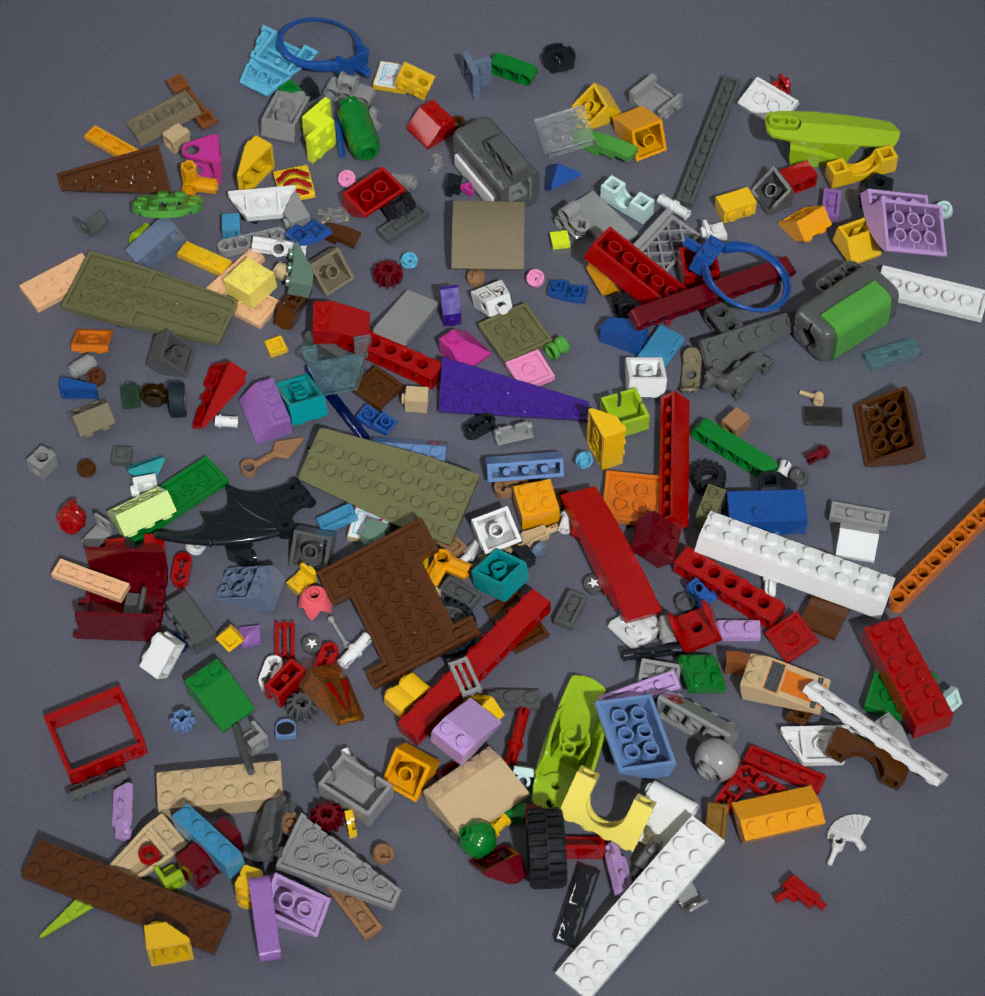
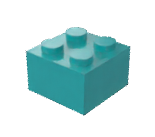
[471,548,530,602]

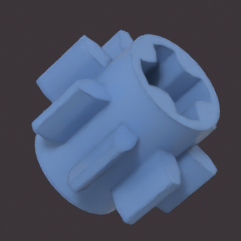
[170,708,196,735]

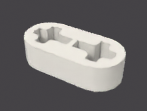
[258,655,283,692]

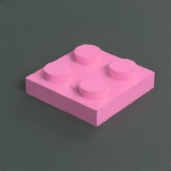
[505,349,555,386]

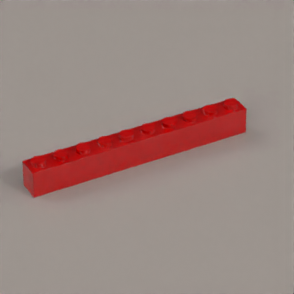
[398,589,551,746]

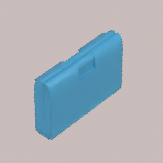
[637,325,685,368]

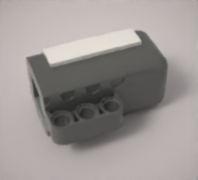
[453,116,540,208]

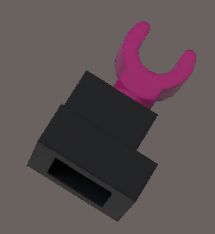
[445,173,474,197]

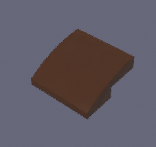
[801,595,850,641]

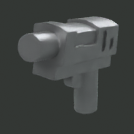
[630,834,663,879]

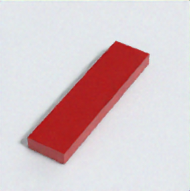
[742,744,827,795]

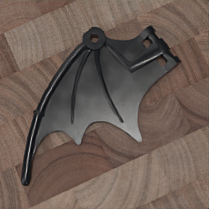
[153,477,316,548]

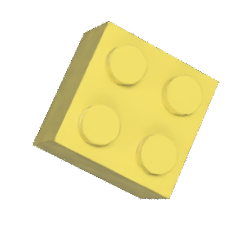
[223,257,277,309]

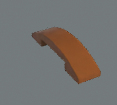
[166,73,218,130]

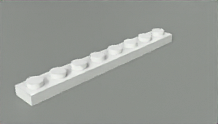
[802,680,948,787]

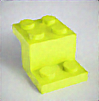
[302,97,336,163]

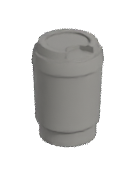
[67,353,98,379]

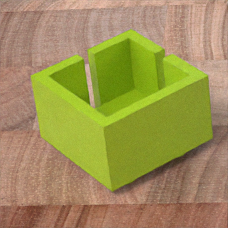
[600,388,650,436]

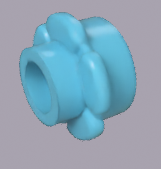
[400,252,418,269]
[575,451,593,469]

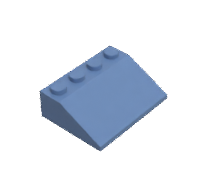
[594,694,677,779]

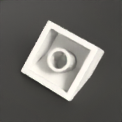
[625,357,667,398]
[471,506,522,555]

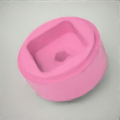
[338,170,356,189]
[526,269,545,288]

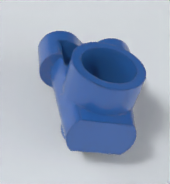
[685,577,718,608]

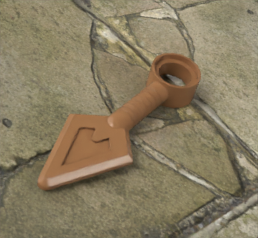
[240,437,304,478]

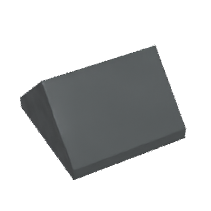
[750,166,794,215]

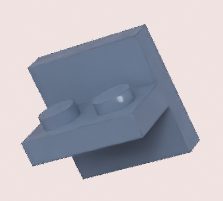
[462,51,492,100]

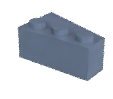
[125,218,189,268]

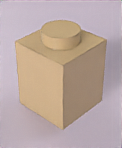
[162,123,191,154]
[401,386,429,413]

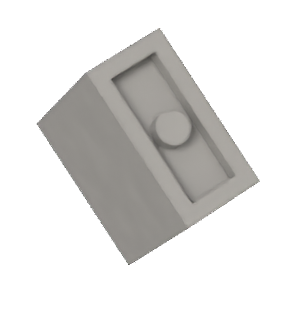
[628,73,683,121]

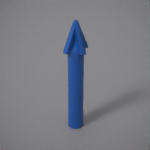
[334,116,345,158]

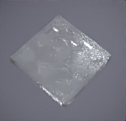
[534,104,596,159]

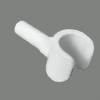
[827,836,845,866]

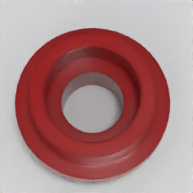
[139,845,160,866]

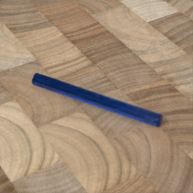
[304,362,369,440]

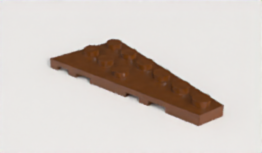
[57,145,172,194]

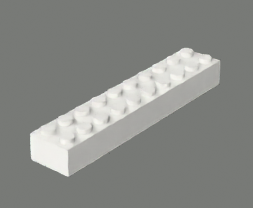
[694,511,896,619]

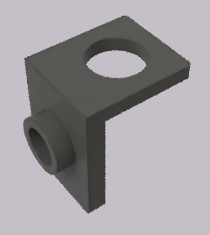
[73,210,109,238]

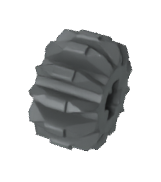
[285,689,320,725]

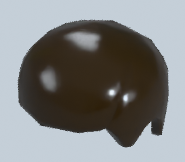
[140,384,169,408]

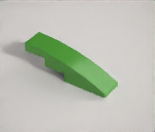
[570,129,638,163]

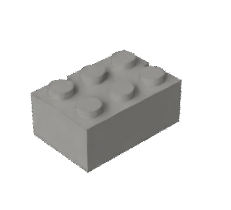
[318,754,394,827]

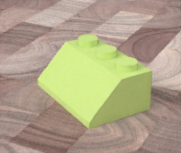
[106,486,177,537]

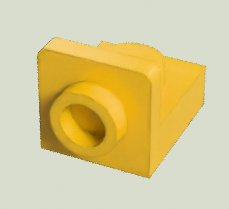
[286,562,317,597]

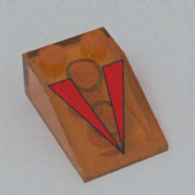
[299,663,365,726]

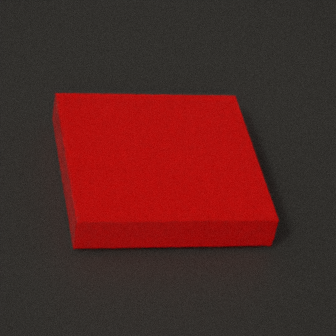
[764,610,820,664]

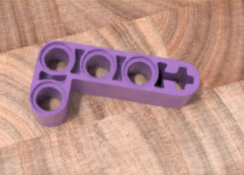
[248,875,282,963]

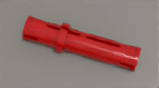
[504,707,530,765]

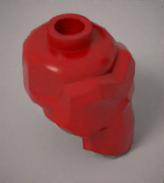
[56,498,86,535]

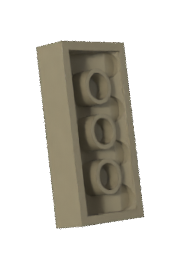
[125,90,202,146]

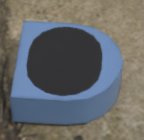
[275,718,296,740]

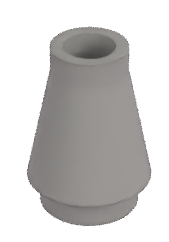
[392,173,418,191]
[659,615,678,645]

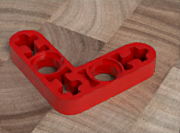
[714,764,788,814]

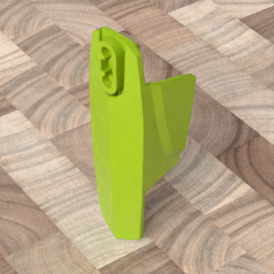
[765,111,900,167]
[531,675,606,808]

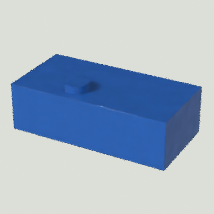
[725,489,808,535]

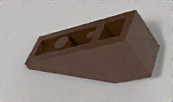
[274,290,312,330]

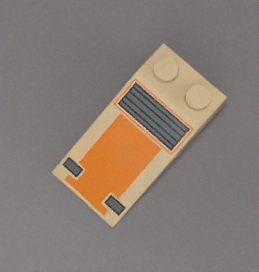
[740,653,831,715]

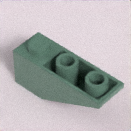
[285,242,314,298]

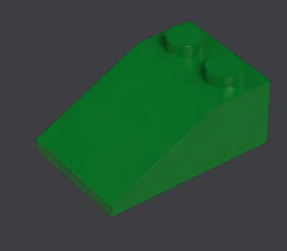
[184,658,255,733]

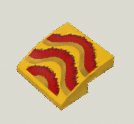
[273,165,316,200]

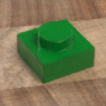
[278,79,302,93]

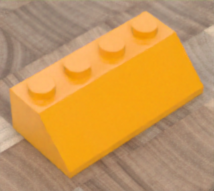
[731,786,826,844]

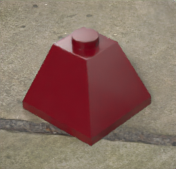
[468,843,528,885]

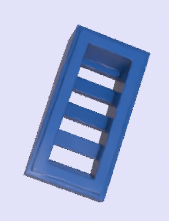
[59,377,99,399]

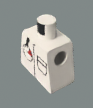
[471,280,512,317]

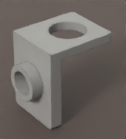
[81,513,113,547]
[677,882,708,912]

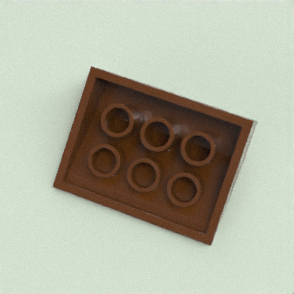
[854,386,926,468]

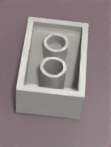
[261,90,310,143]

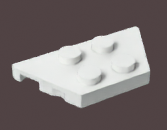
[228,185,296,221]
[780,725,858,766]

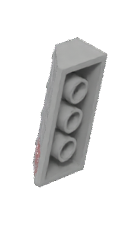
[657,690,739,747]

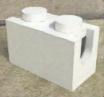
[140,631,185,679]

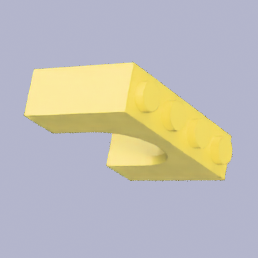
[560,765,657,851]

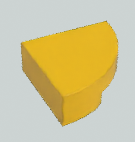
[345,810,357,839]

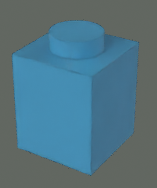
[222,213,241,239]

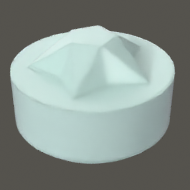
[936,201,953,220]

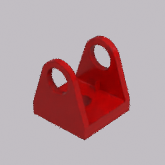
[668,599,723,654]

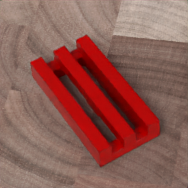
[275,621,295,659]

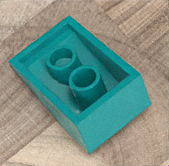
[275,373,328,425]

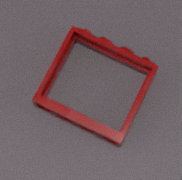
[43,685,148,785]

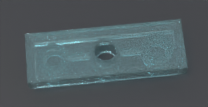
[863,338,922,370]

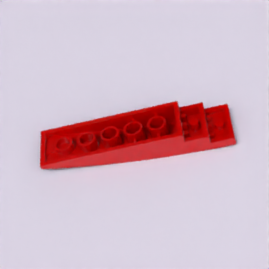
[560,486,662,624]

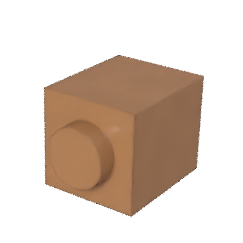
[721,407,751,437]

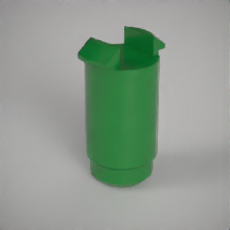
[338,96,380,161]

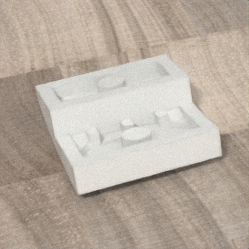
[608,615,660,648]

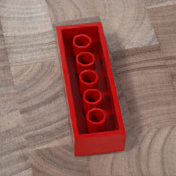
[583,226,688,326]
[861,616,954,739]

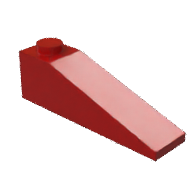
[192,361,247,429]

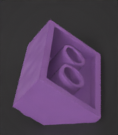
[239,378,292,444]

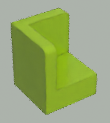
[153,864,186,892]

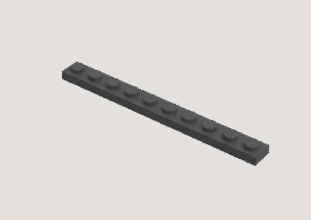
[676,75,741,208]

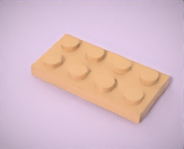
[19,253,86,313]

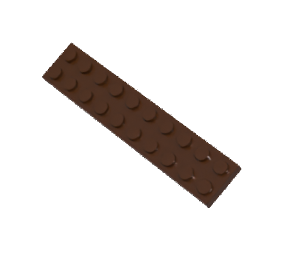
[21,839,232,956]

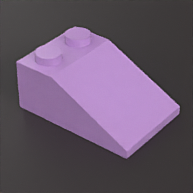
[431,698,502,766]
[252,873,331,938]

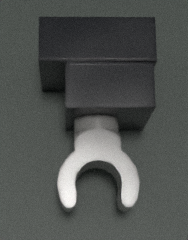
[294,76,321,102]

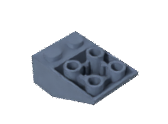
[214,565,286,612]

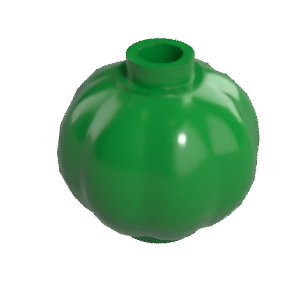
[459,819,496,859]

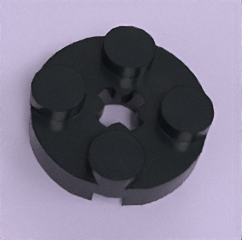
[542,43,576,74]

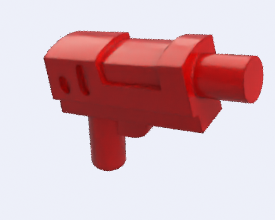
[773,875,827,911]

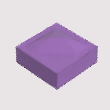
[239,625,261,648]

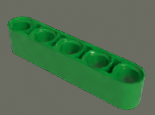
[691,418,778,479]

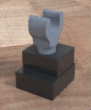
[513,542,547,569]

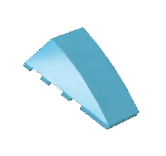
[239,25,319,97]

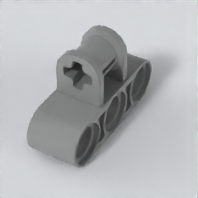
[323,71,375,107]

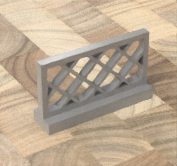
[633,207,701,272]

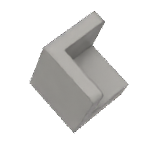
[244,720,269,757]

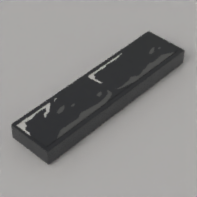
[554,864,600,948]

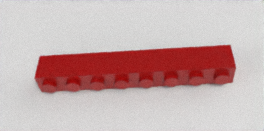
[659,391,690,530]

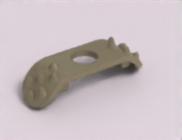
[680,347,702,394]

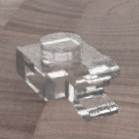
[316,207,349,224]

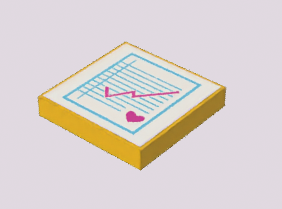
[373,61,407,95]

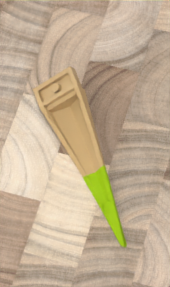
[39,813,188,939]

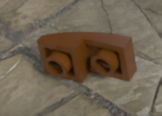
[324,222,361,249]

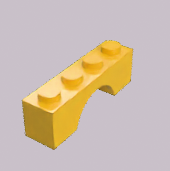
[824,145,898,189]

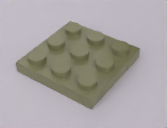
[478,302,553,366]

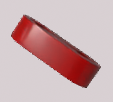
[171,552,193,589]
[313,642,339,679]

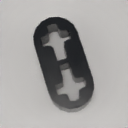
[463,413,495,440]

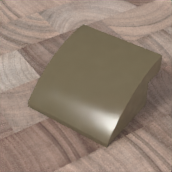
[451,201,525,271]

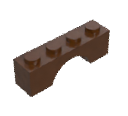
[823,726,909,791]

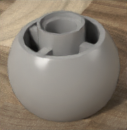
[695,738,739,782]

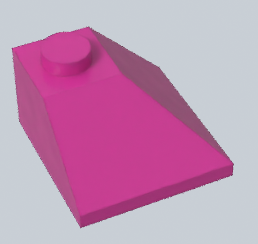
[439,329,491,367]

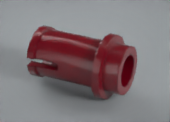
[804,445,830,465]

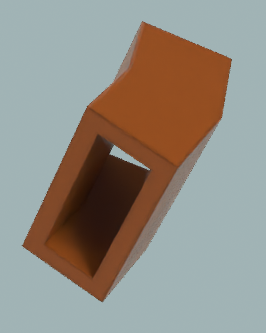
[724,651,750,677]

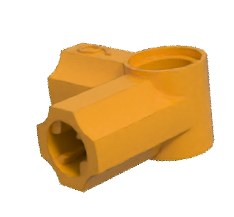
[181,160,219,195]
[427,549,472,588]

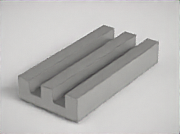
[448,656,482,699]

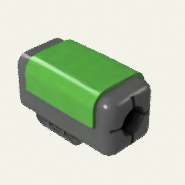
[793,261,899,361]

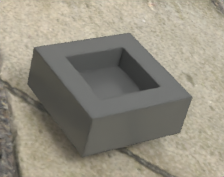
[111,446,133,466]

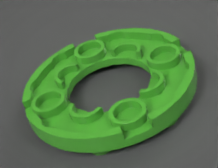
[131,191,204,218]

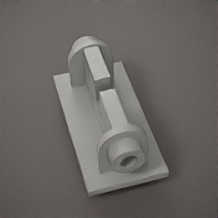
[493,420,534,446]

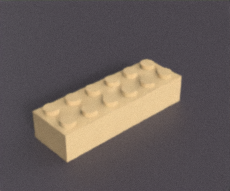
[156,760,284,820]

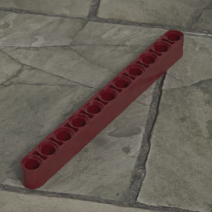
[628,256,796,331]

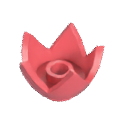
[298,585,332,621]

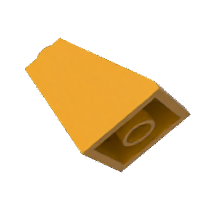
[612,106,667,162]

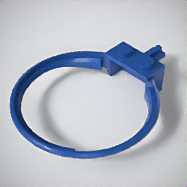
[277,17,373,78]
[682,235,791,313]

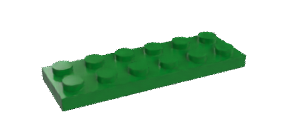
[128,456,229,545]

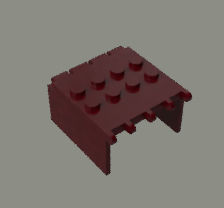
[73,547,168,642]

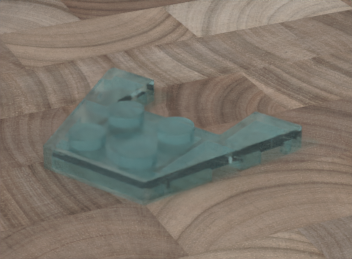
[300,334,372,396]

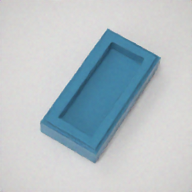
[316,503,359,532]

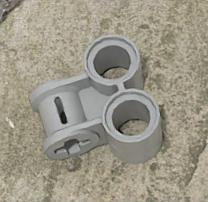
[554,200,590,239]

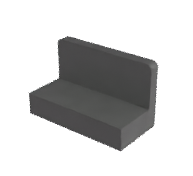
[123,587,147,614]

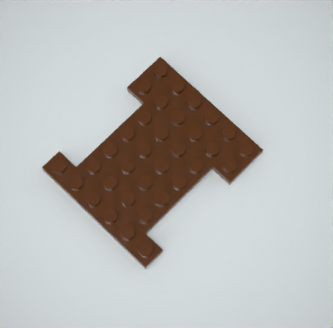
[317,517,481,690]

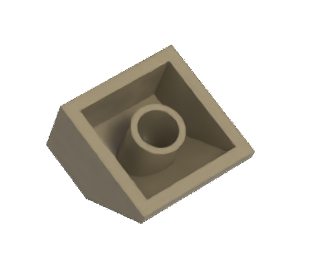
[308,247,355,297]
[66,399,115,438]

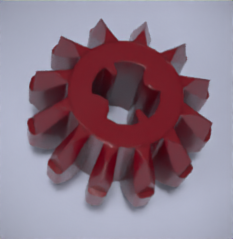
[373,259,403,289]
[309,799,345,836]

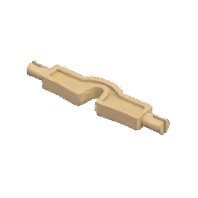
[478,523,559,563]

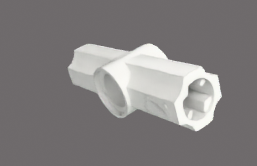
[251,235,307,257]

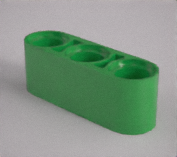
[491,53,538,86]

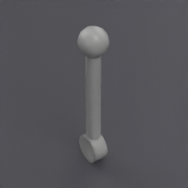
[327,615,351,649]

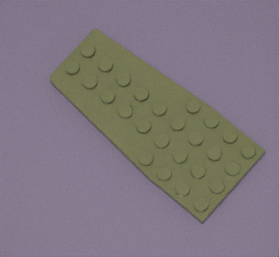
[61,251,238,346]
[299,428,481,547]

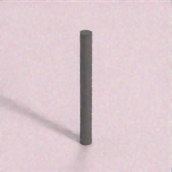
[233,723,255,775]

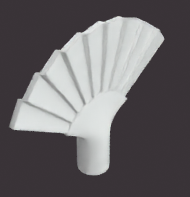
[827,814,871,851]

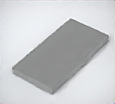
[577,191,639,242]
[373,289,440,346]

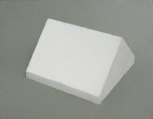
[835,523,879,563]

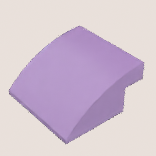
[860,189,947,257]

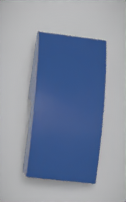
[547,280,588,304]
[355,404,398,436]

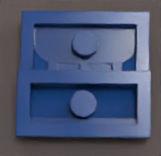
[283,219,332,246]

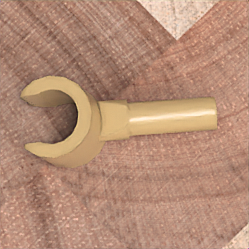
[799,390,824,406]

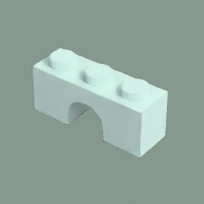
[600,175,655,224]

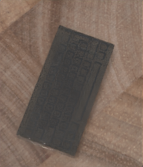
[804,407,843,427]

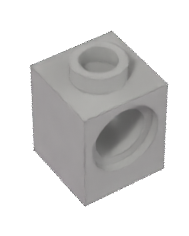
[26,445,58,480]

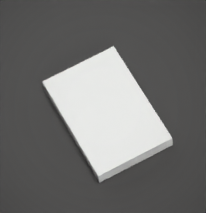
[737,77,799,121]

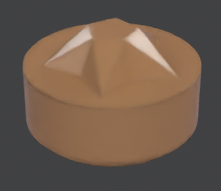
[467,270,485,287]
[372,843,394,865]

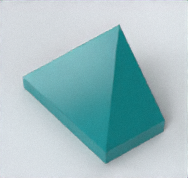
[125,455,165,478]

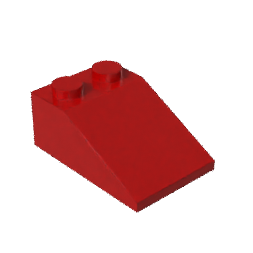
[313,301,370,344]

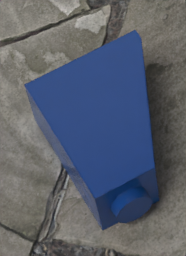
[598,317,648,355]

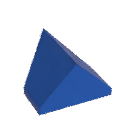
[544,163,581,191]

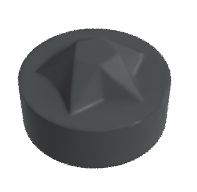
[675,593,695,614]

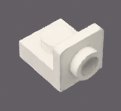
[700,220,727,242]
[130,473,158,497]

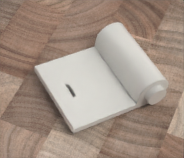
[639,781,699,853]

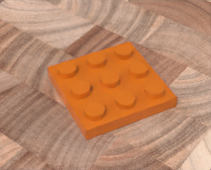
[603,470,659,526]

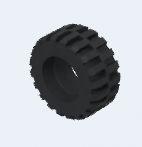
[525,807,567,890]

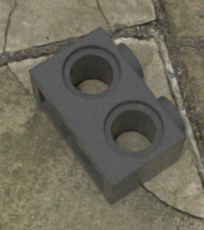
[704,301,743,335]

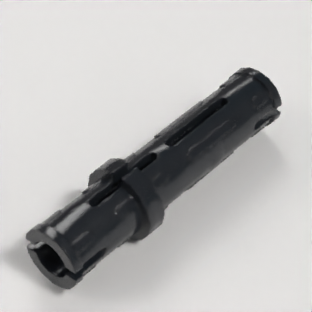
[621,643,682,661]

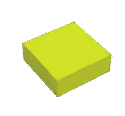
[550,230,570,250]

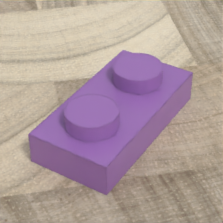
[822,188,842,222]

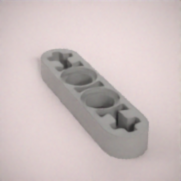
[217,227,286,257]

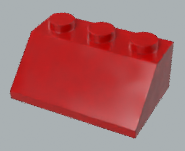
[342,166,406,218]

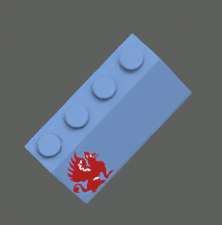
[371,437,449,462]

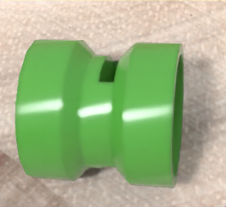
[544,336,570,361]

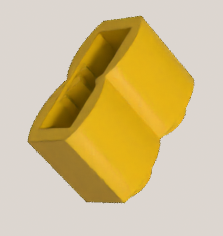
[384,672,430,718]

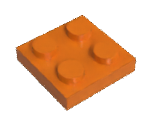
[71,329,114,354]

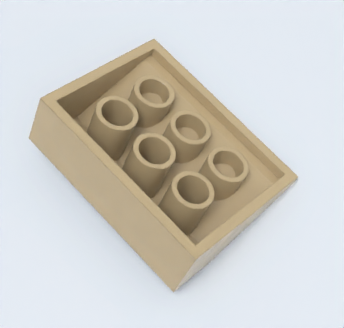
[423,746,530,836]

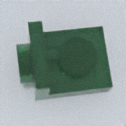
[120,382,142,409]

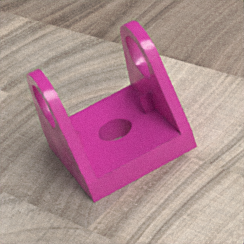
[182,134,223,184]

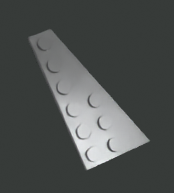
[276,812,402,912]

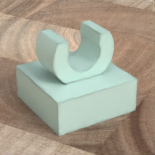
[942,686,962,712]
[513,765,536,787]

